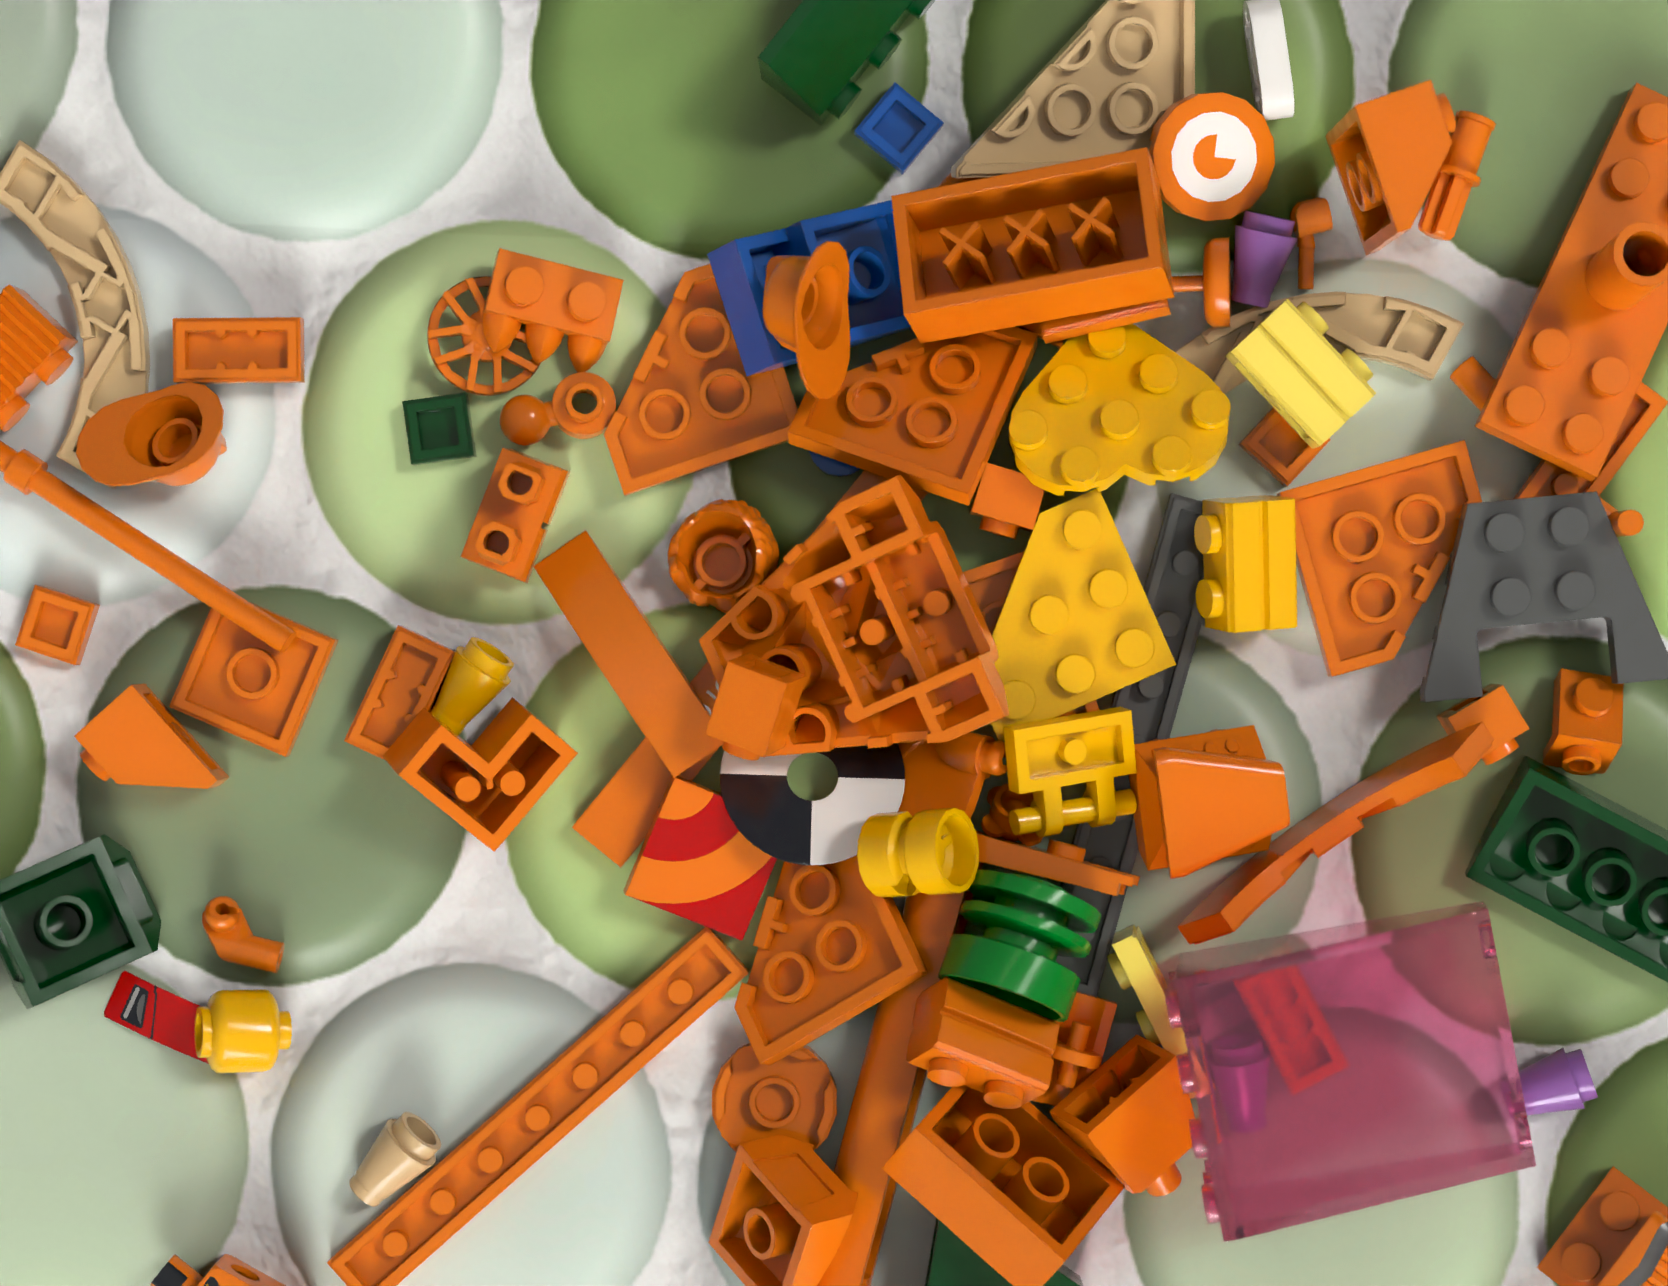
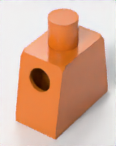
[1049,1034,1200,1197]

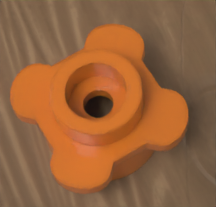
[981,783,1043,846]

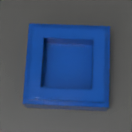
[854,82,944,175]

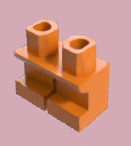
[461,448,570,583]

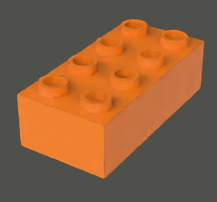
[891,147,1175,344]

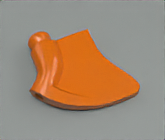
[898,732,1007,819]

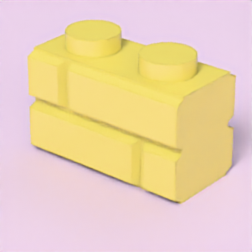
[1225,298,1376,449]

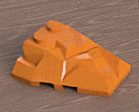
[699,475,1009,757]

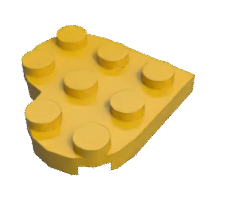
[1009,324,1231,496]

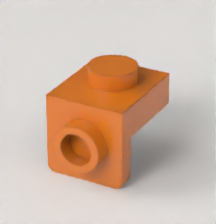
[1543,668,1624,775]

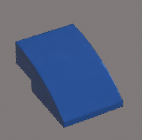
[707,200,912,376]

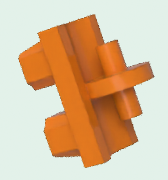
[1031,992,1118,1106]

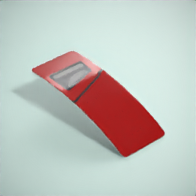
[104,971,209,1064]

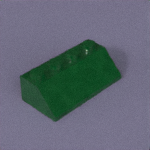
[758,0,935,126]

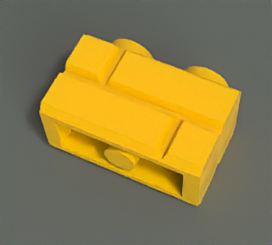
[1194,495,1297,633]

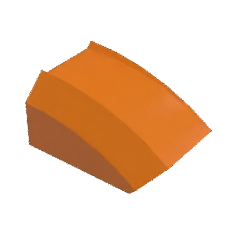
[708,1134,858,1286]

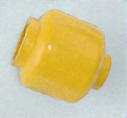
[194,989,292,1073]

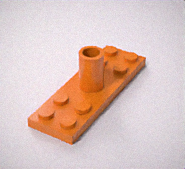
[1474,83,1668,482]

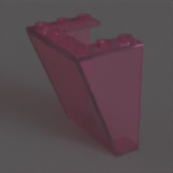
[1164,901,1536,1242]

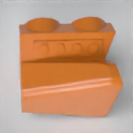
[1129,725,1290,879]

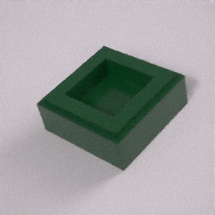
[402,393,477,465]

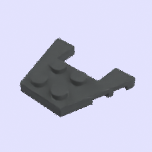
[1420,491,1668,702]

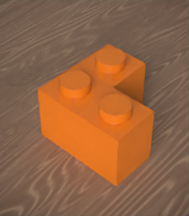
[382,697,578,852]

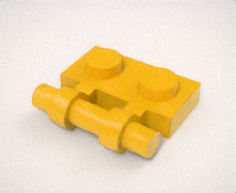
[1003,707,1137,837]

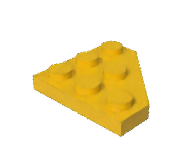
[990,488,1176,741]

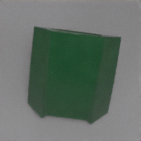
[0,834,161,1009]

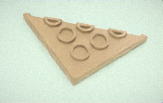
[951,0,1195,178]

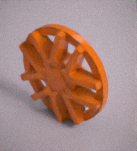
[427,276,540,396]

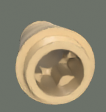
[349,1112,441,1207]

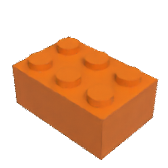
[882,1085,1125,1286]

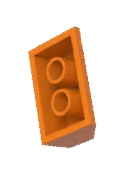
[1325,80,1456,255]

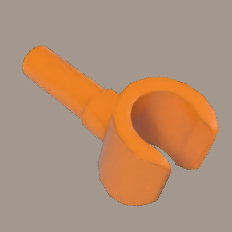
[1290,197,1333,289]

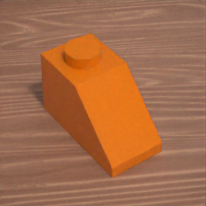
[74,683,229,789]

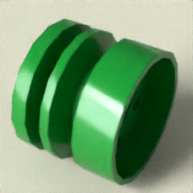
[937,870,1102,1022]

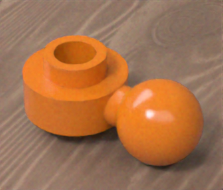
[500,372,616,446]

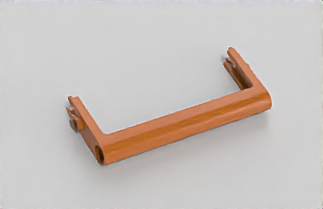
[817,830,1140,1286]

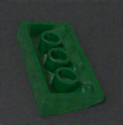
[1465,755,1668,982]

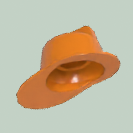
[763,241,850,399]
[76,382,227,486]

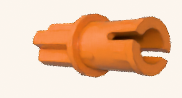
[1418,110,1496,241]

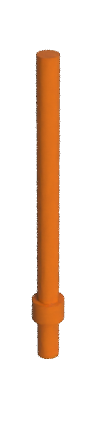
[0,441,296,653]

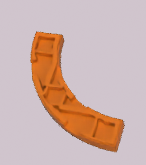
[1177,722,1494,945]

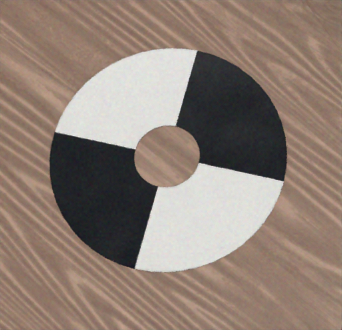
[720,743,905,866]

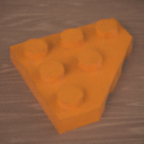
[604,264,798,496]
[788,327,1038,506]
[1276,440,1482,677]
[734,855,928,1065]

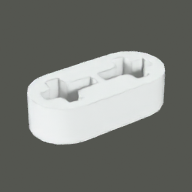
[1243,0,1295,121]

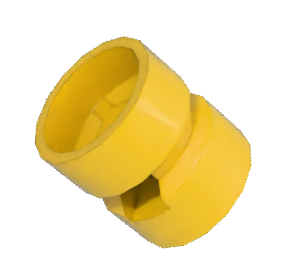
[857,808,979,898]

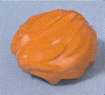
[668,499,779,613]

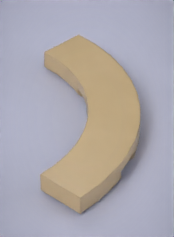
[0,140,150,489]
[1176,292,1464,394]

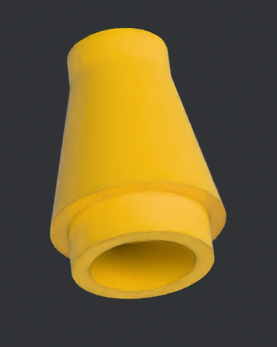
[430,637,514,735]

